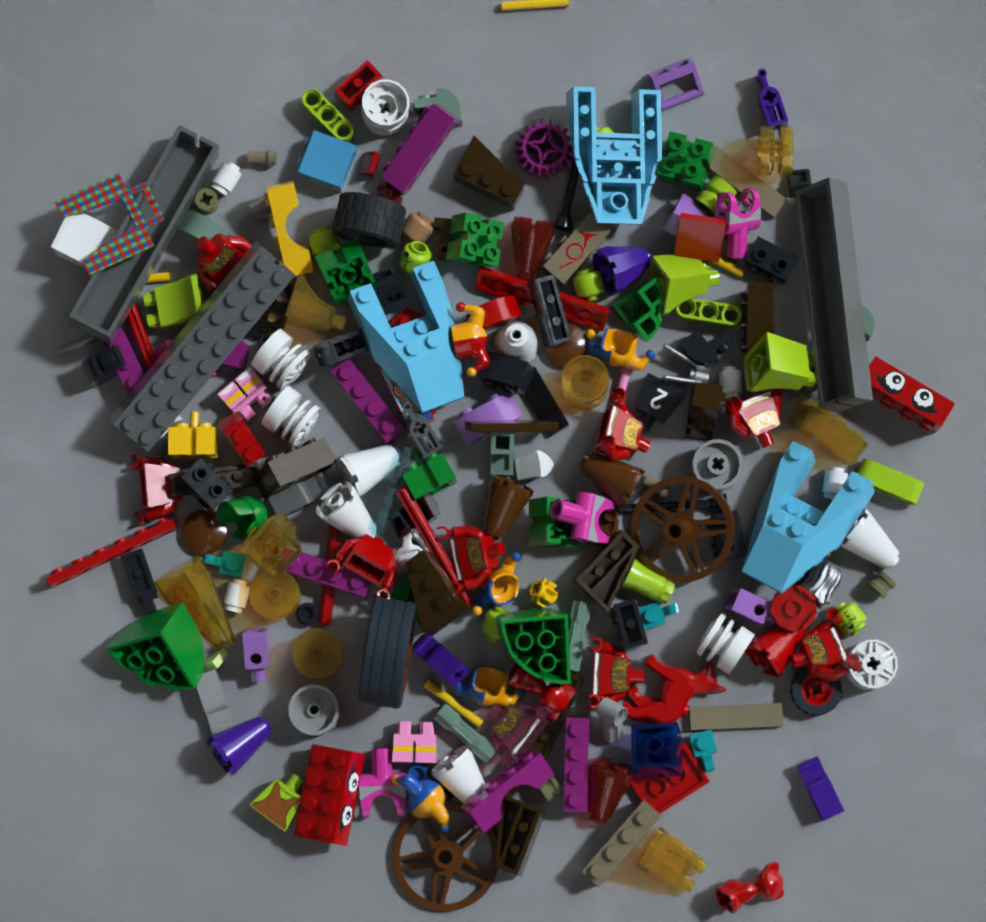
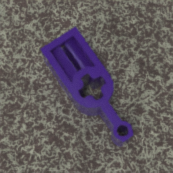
[756,68,789,132]
[412,634,470,688]
[796,756,844,821]

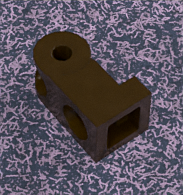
[434,217,454,263]

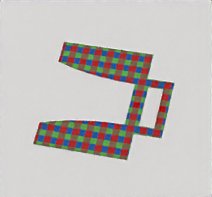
[55,173,165,276]

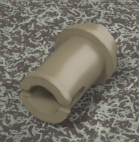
[248,149,277,167]
[642,473,672,499]

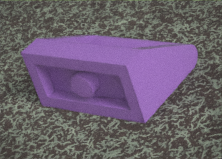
[647,58,704,111]

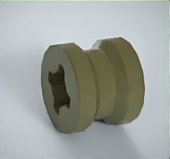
[195,188,219,214]
[867,570,896,599]
[539,776,564,802]

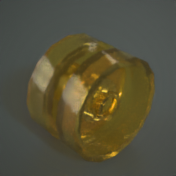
[756,125,793,176]
[249,568,302,622]
[292,628,345,681]

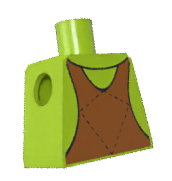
[250,773,304,832]

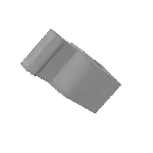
[196,669,235,734]

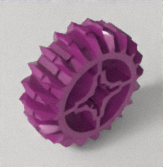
[514,118,574,180]

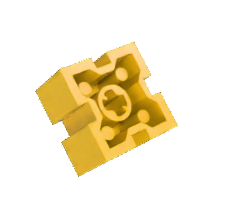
[168,411,219,460]

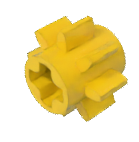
[530,578,558,608]

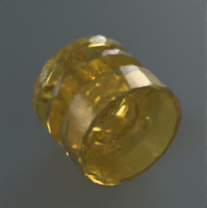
[561,355,609,411]

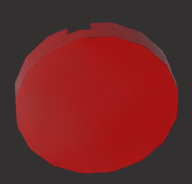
[770,585,817,631]

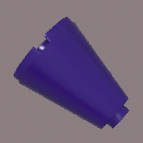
[205,716,272,777]

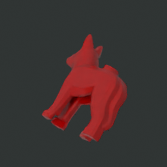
[622,654,726,728]

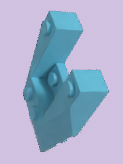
[566,87,662,225]
[347,261,464,413]
[742,441,875,594]

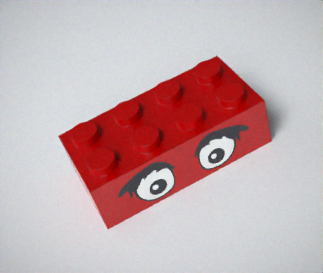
[869,356,955,433]
[294,744,365,846]

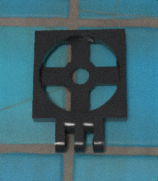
[246,285,297,342]

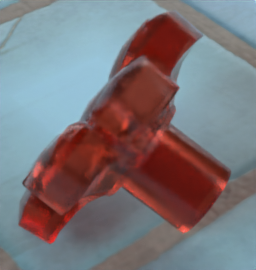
[375,182,403,204]

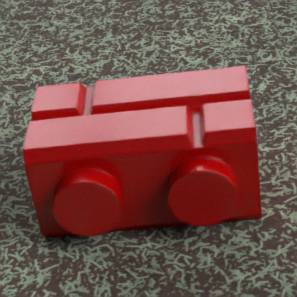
[334,60,383,112]
[218,411,265,467]

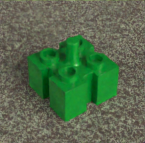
[656,131,715,192]
[446,212,504,269]
[315,238,377,305]
[402,449,457,501]
[528,496,582,550]

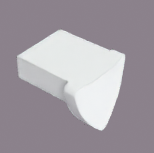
[514,450,554,480]

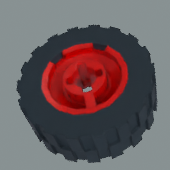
[790,667,843,716]

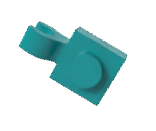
[204,551,246,578]
[639,602,679,630]
[689,729,718,772]

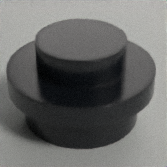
[296,603,319,626]

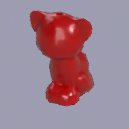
[508,663,575,720]
[715,862,784,914]

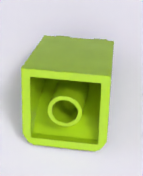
[648,254,720,315]
[143,274,205,331]
[744,332,816,392]

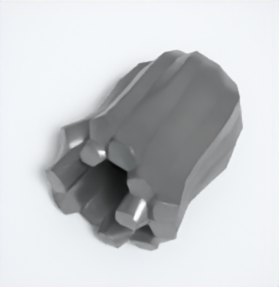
[800,560,842,609]

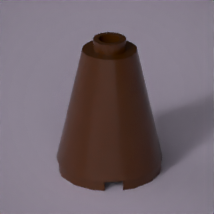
[579,452,645,510]
[482,474,534,541]

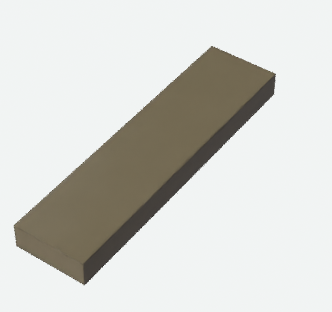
[705,146,788,219]
[689,703,783,730]

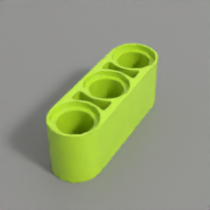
[302,89,355,143]
[675,298,742,329]
[857,458,925,505]

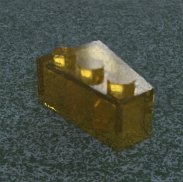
[786,400,868,466]

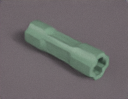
[569,600,593,672]
[433,704,499,764]

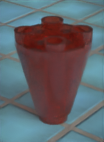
[511,217,556,280]
[588,756,634,824]

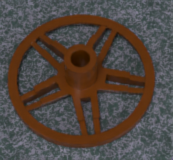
[631,476,735,582]
[393,803,498,911]

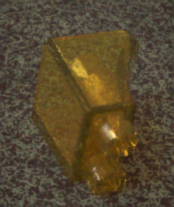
[285,274,347,336]
[240,512,302,579]
[635,827,707,892]

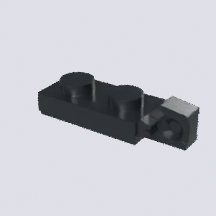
[121,548,158,614]

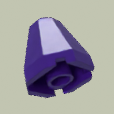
[592,246,651,296]

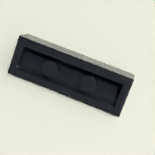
[527,274,572,347]
[524,366,569,438]

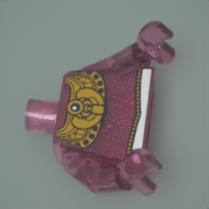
[488,702,553,769]

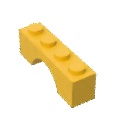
[263,181,314,276]

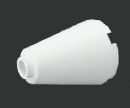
[494,321,540,362]
[336,444,402,497]
[316,482,377,539]
[840,508,899,569]
[431,745,485,803]

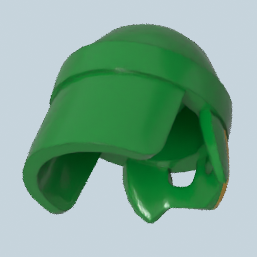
[217,496,270,543]

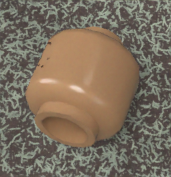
[402,211,434,243]

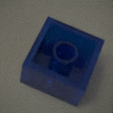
[631,722,682,779]

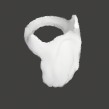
[393,532,429,575]

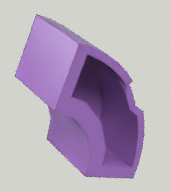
[453,392,523,446]

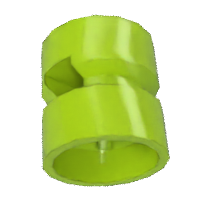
[694,175,737,218]

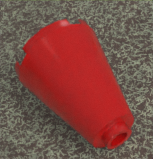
[745,625,807,679]

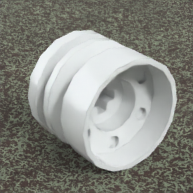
[361,80,409,136]
[251,329,311,390]
[261,386,321,447]
[696,613,755,675]
[847,640,898,690]

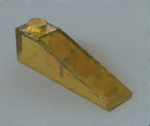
[155,555,237,650]

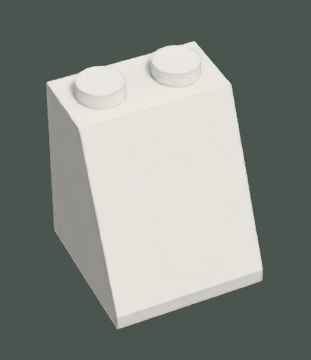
[51,213,118,269]

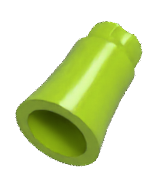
[620,559,675,604]

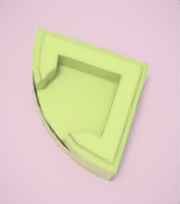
[203,648,228,673]

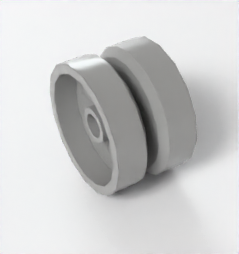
[691,439,743,492]
[289,684,341,736]

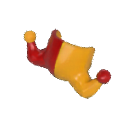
[451,302,490,377]

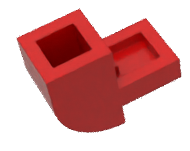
[466,295,523,331]

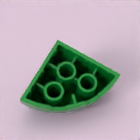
[106,602,204,691]
[496,608,571,684]

